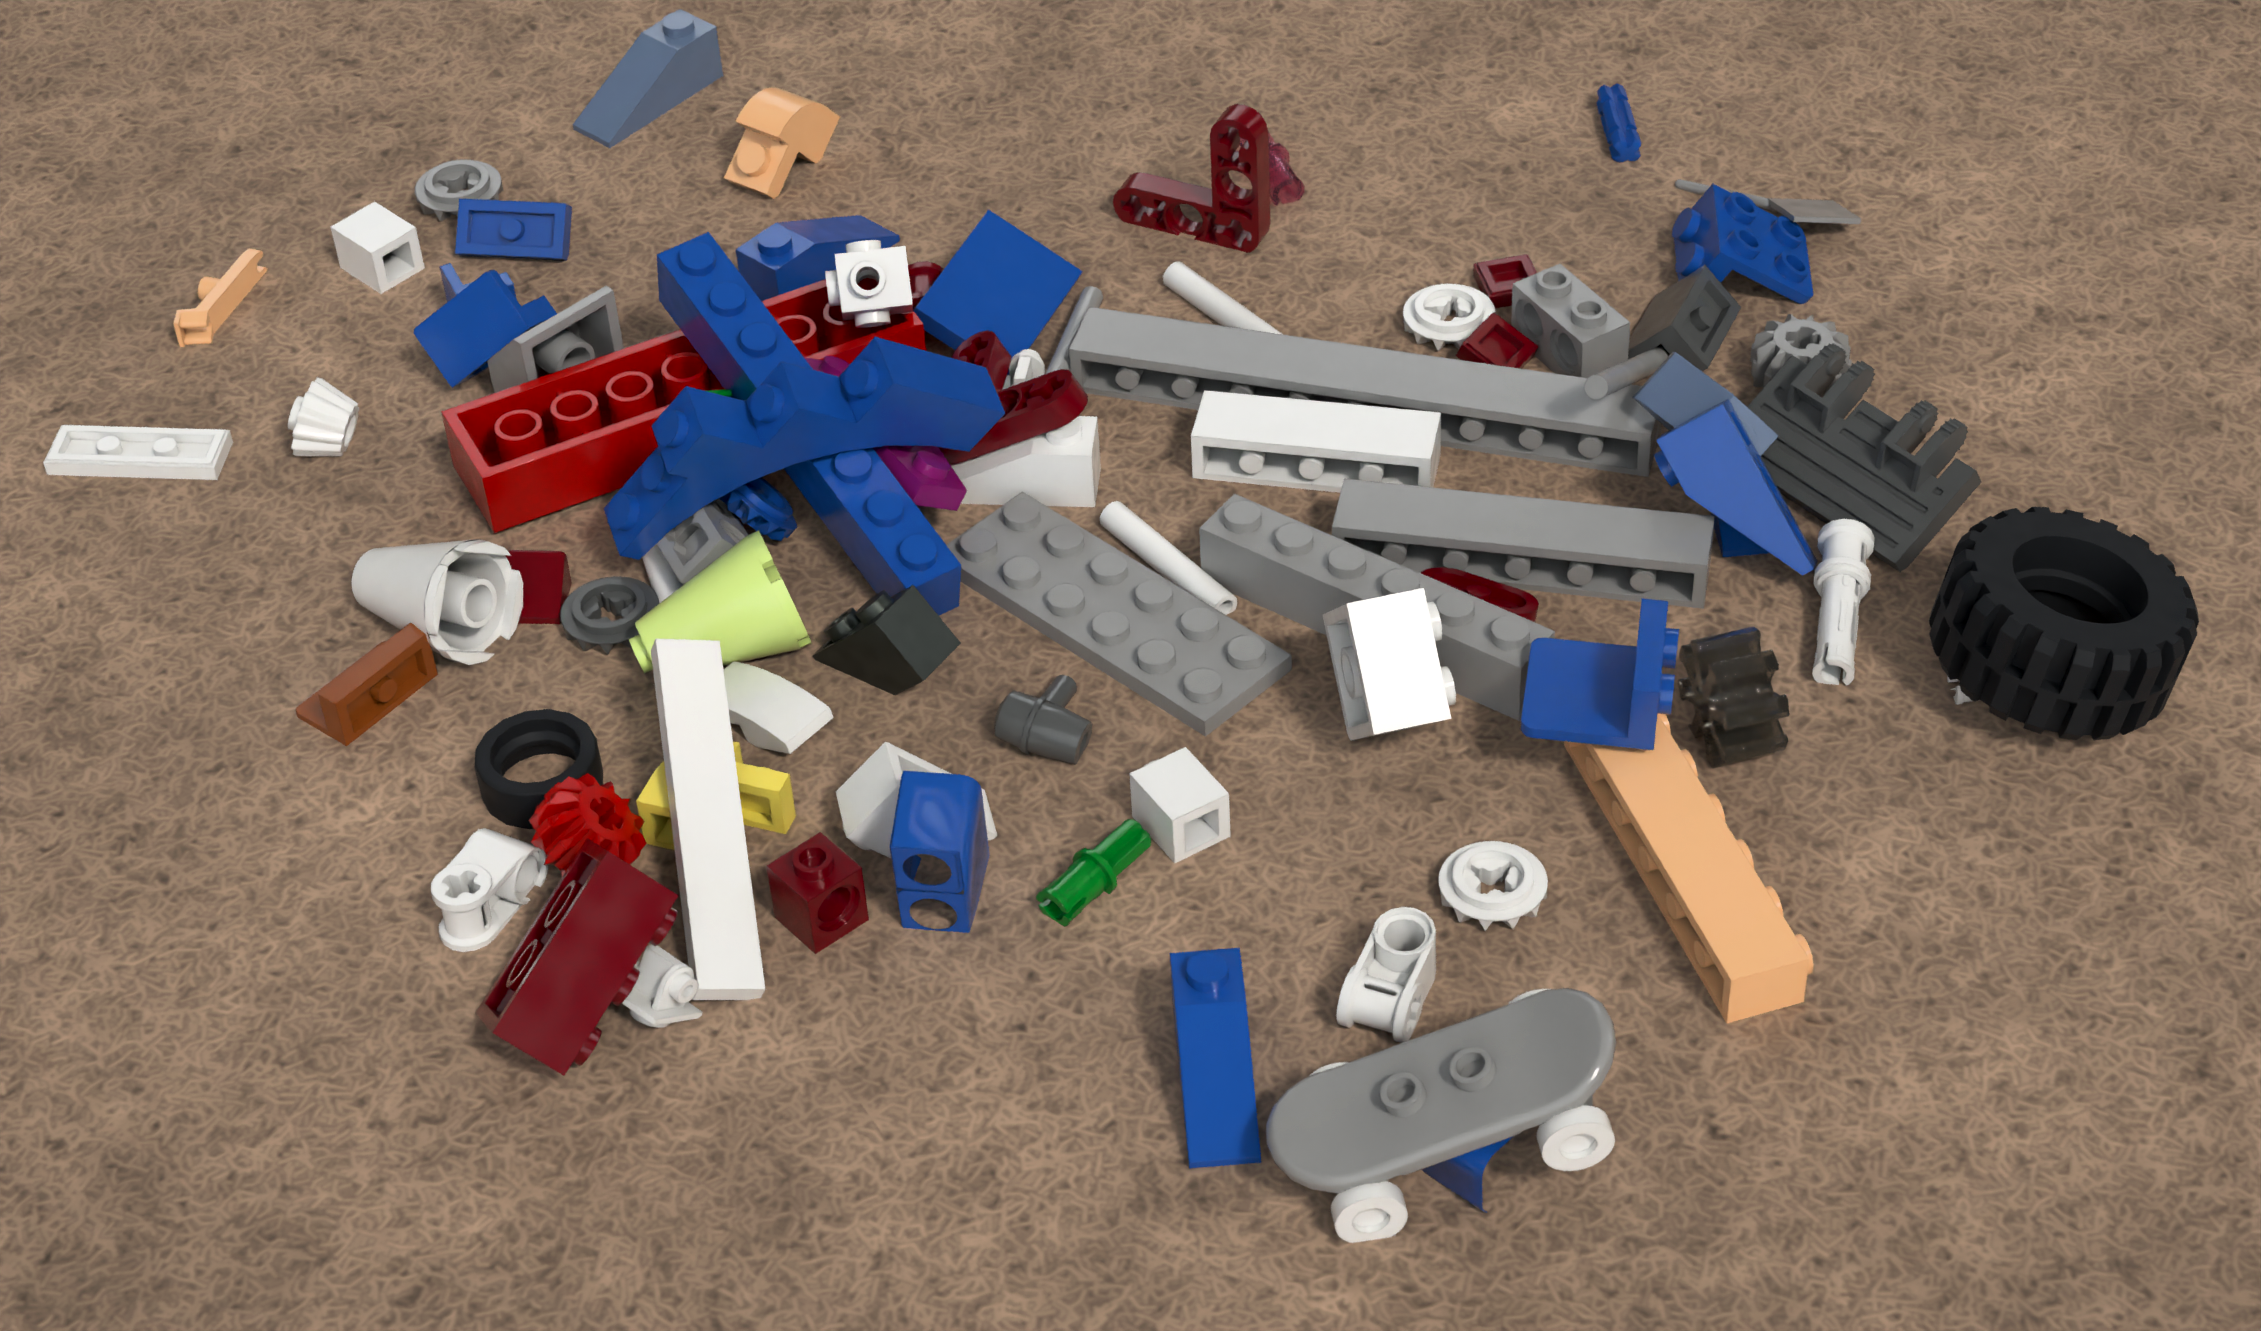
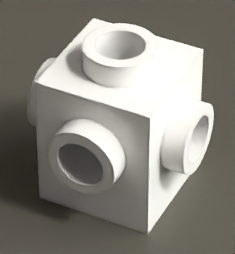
[825,240,913,328]

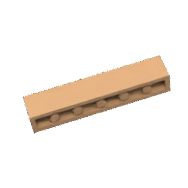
[1564,714,1813,1023]

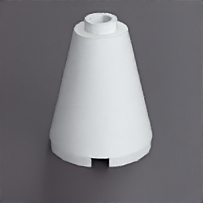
[352,539,523,665]

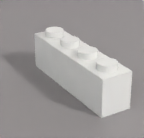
[1191,390,1441,493]

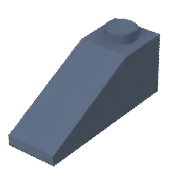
[573,9,723,148]

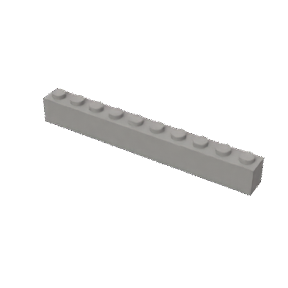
[1069,307,1662,477]

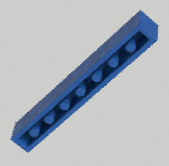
[657,232,962,616]

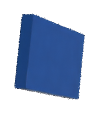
[914,209,1083,375]

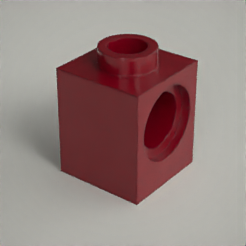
[766,832,869,954]

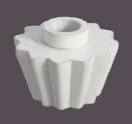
[288,377,359,456]

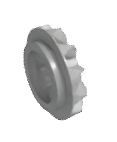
[415,160,503,221]

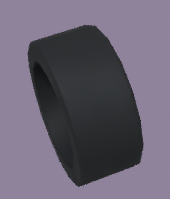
[474,709,603,829]

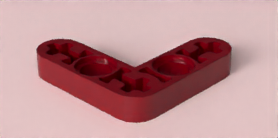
[1113,104,1270,253]
[939,330,1088,465]

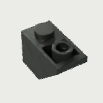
[813,585,961,695]

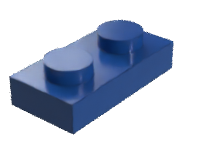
[455,199,572,261]

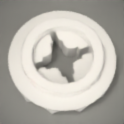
[1403,284,1495,351]
[1439,841,1548,931]

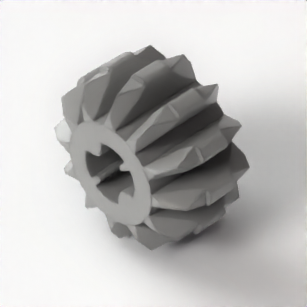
[1750,314,1852,397]

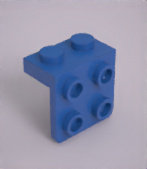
[1672,184,1813,304]
[1521,598,1679,750]

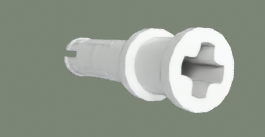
[1812,519,1875,686]

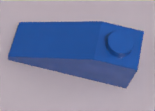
[735,215,900,301]
[1654,399,1818,576]
[1170,948,1261,1168]

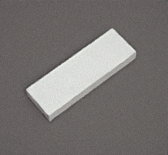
[43,425,233,480]

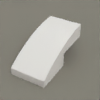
[723,661,834,754]

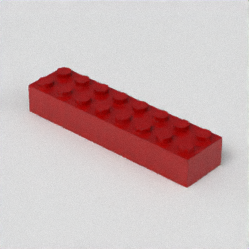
[441,278,926,533]

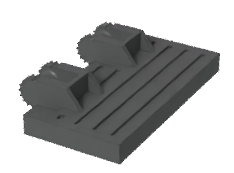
[1747,343,1981,572]

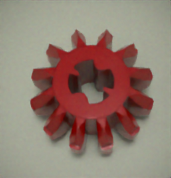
[529,773,647,877]

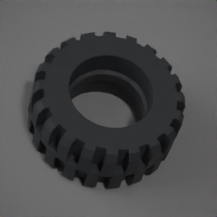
[1929,507,2199,741]

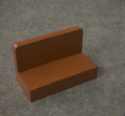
[296,623,438,746]

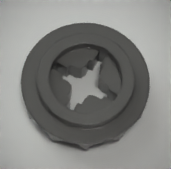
[560,576,659,654]

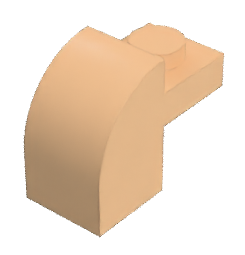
[724,87,840,199]

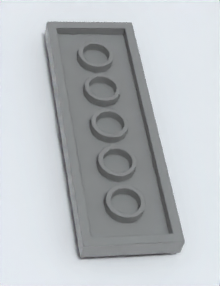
[947,492,1292,737]

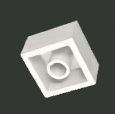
[1323,588,1456,741]

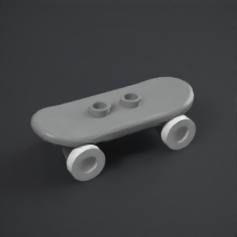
[1266,988,1617,1243]

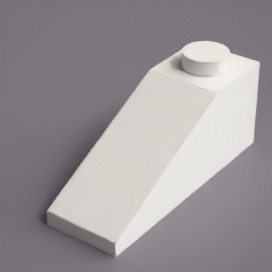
[950,416,1101,507]

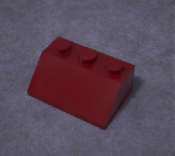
[476,838,679,1076]

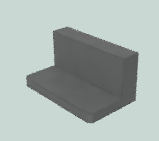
[1628,265,1741,371]

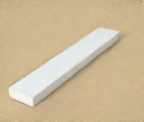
[651,639,765,1000]

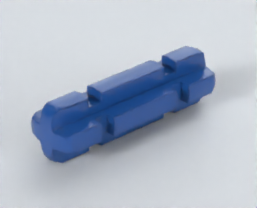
[1596,83,1641,162]

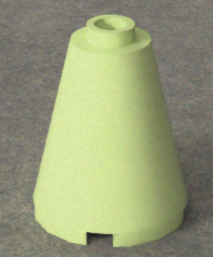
[629,530,812,673]

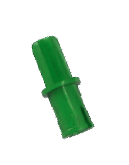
[1036,819,1151,927]

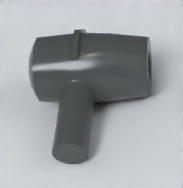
[994,675,1093,765]

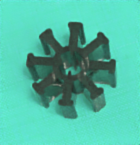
[1678,627,1790,768]

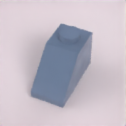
[1633,352,1778,456]

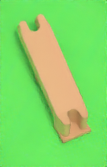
[173,248,267,347]

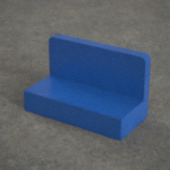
[414,270,557,388]

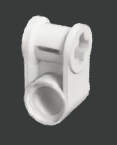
[431,828,548,952]
[1336,907,1436,1043]

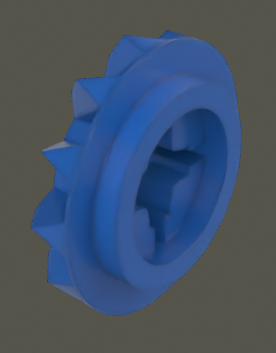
[718,477,797,541]

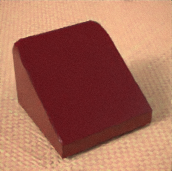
[506,550,572,624]

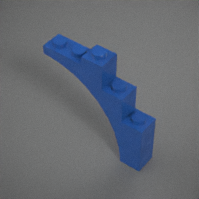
[604,337,1005,560]

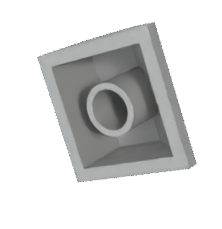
[487,286,624,393]

